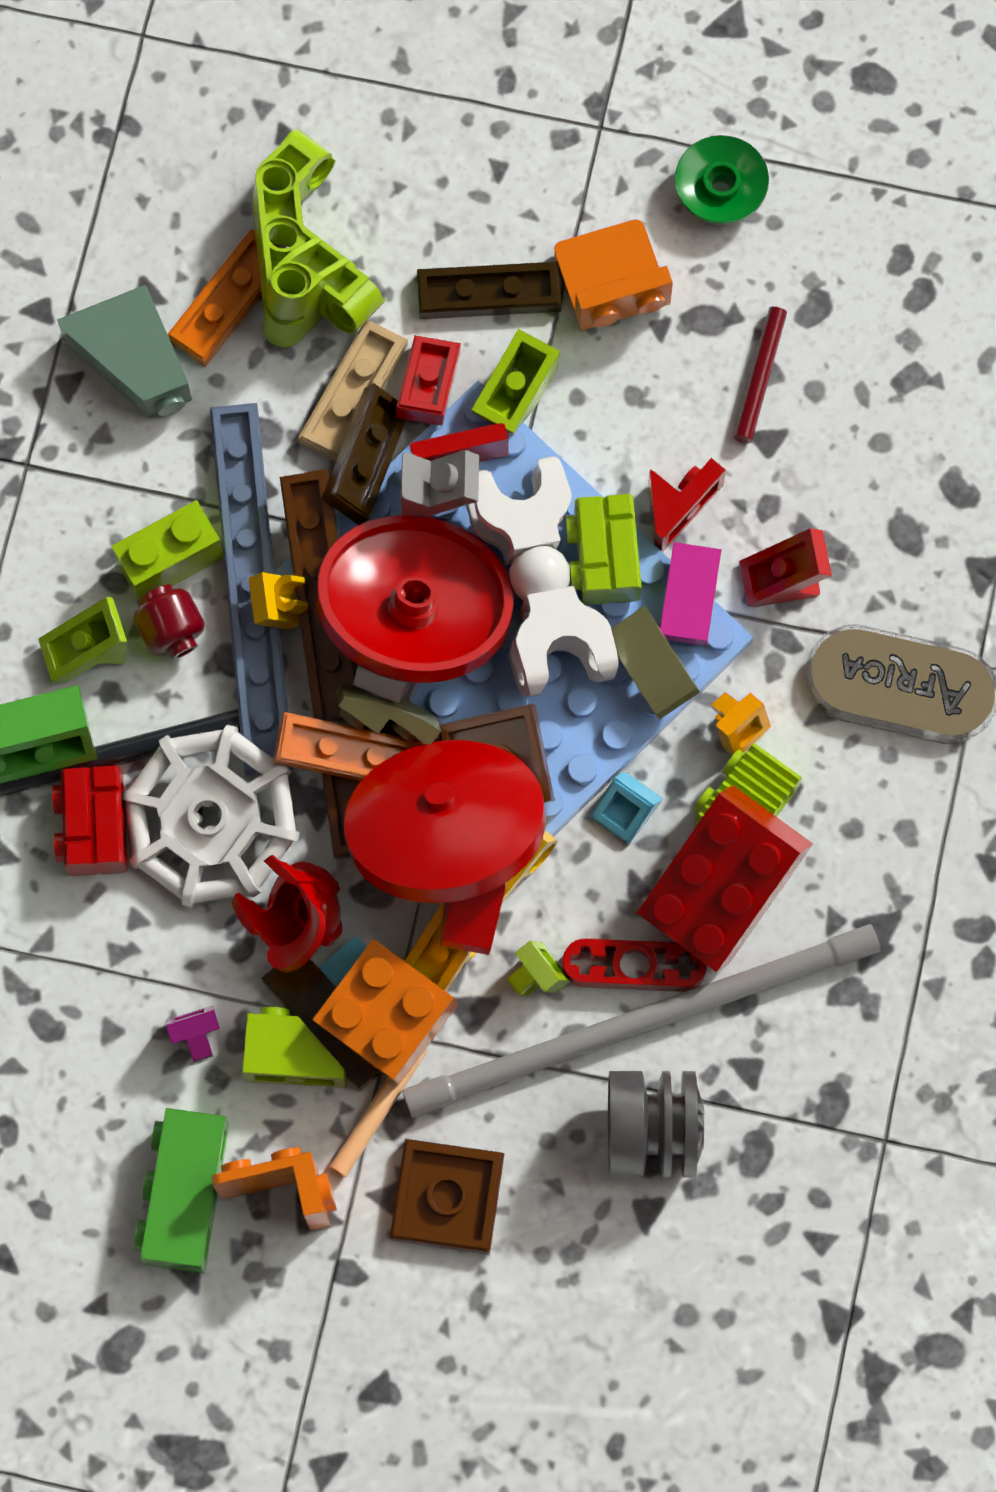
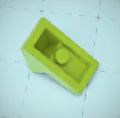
[38,597,127,683]

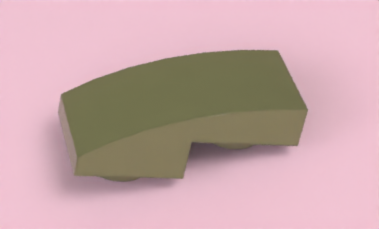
[611,606,700,719]
[335,685,441,745]

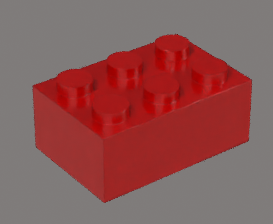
[637,785,813,973]

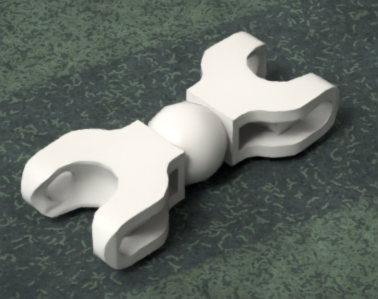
[466,456,619,697]

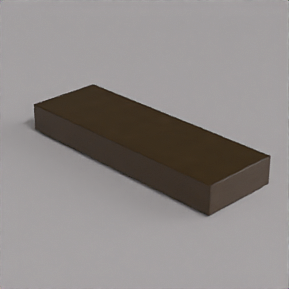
[417,262,561,319]
[322,383,406,525]
[261,959,382,1092]

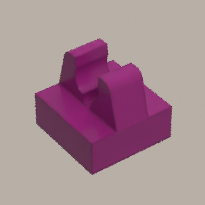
[166,1005,220,1062]

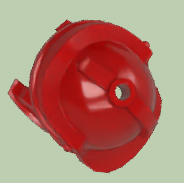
[231,855,343,973]

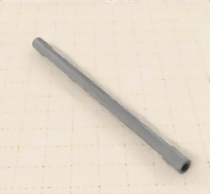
[402,924,881,1118]

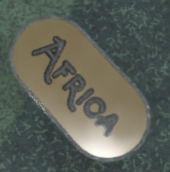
[805,624,996,744]

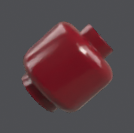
[133,584,205,660]

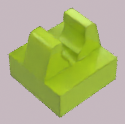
[507,940,571,997]

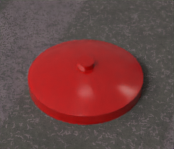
[316,515,513,683]
[344,740,546,903]

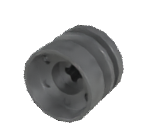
[608,1071,704,1178]

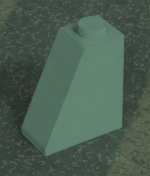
[57,285,192,418]

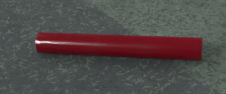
[734,306,787,444]

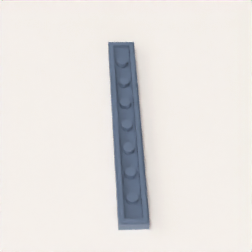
[210,403,294,775]

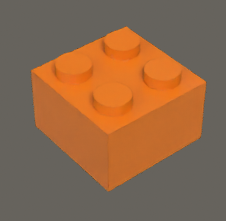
[313,938,459,1085]

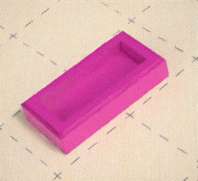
[660,542,722,646]

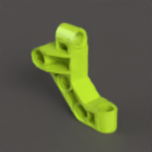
[252,129,386,347]

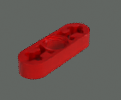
[562,938,707,992]

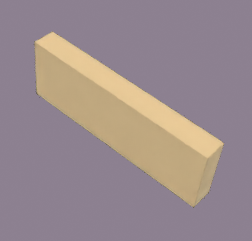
[298,320,408,462]

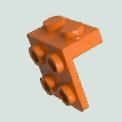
[554,219,673,331]
[211,1147,337,1231]

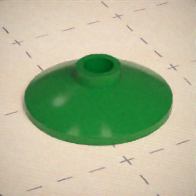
[675,135,769,224]

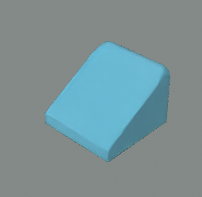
[589,772,663,845]

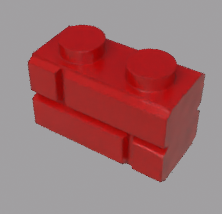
[52,765,128,877]

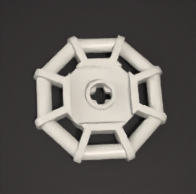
[121,725,300,908]

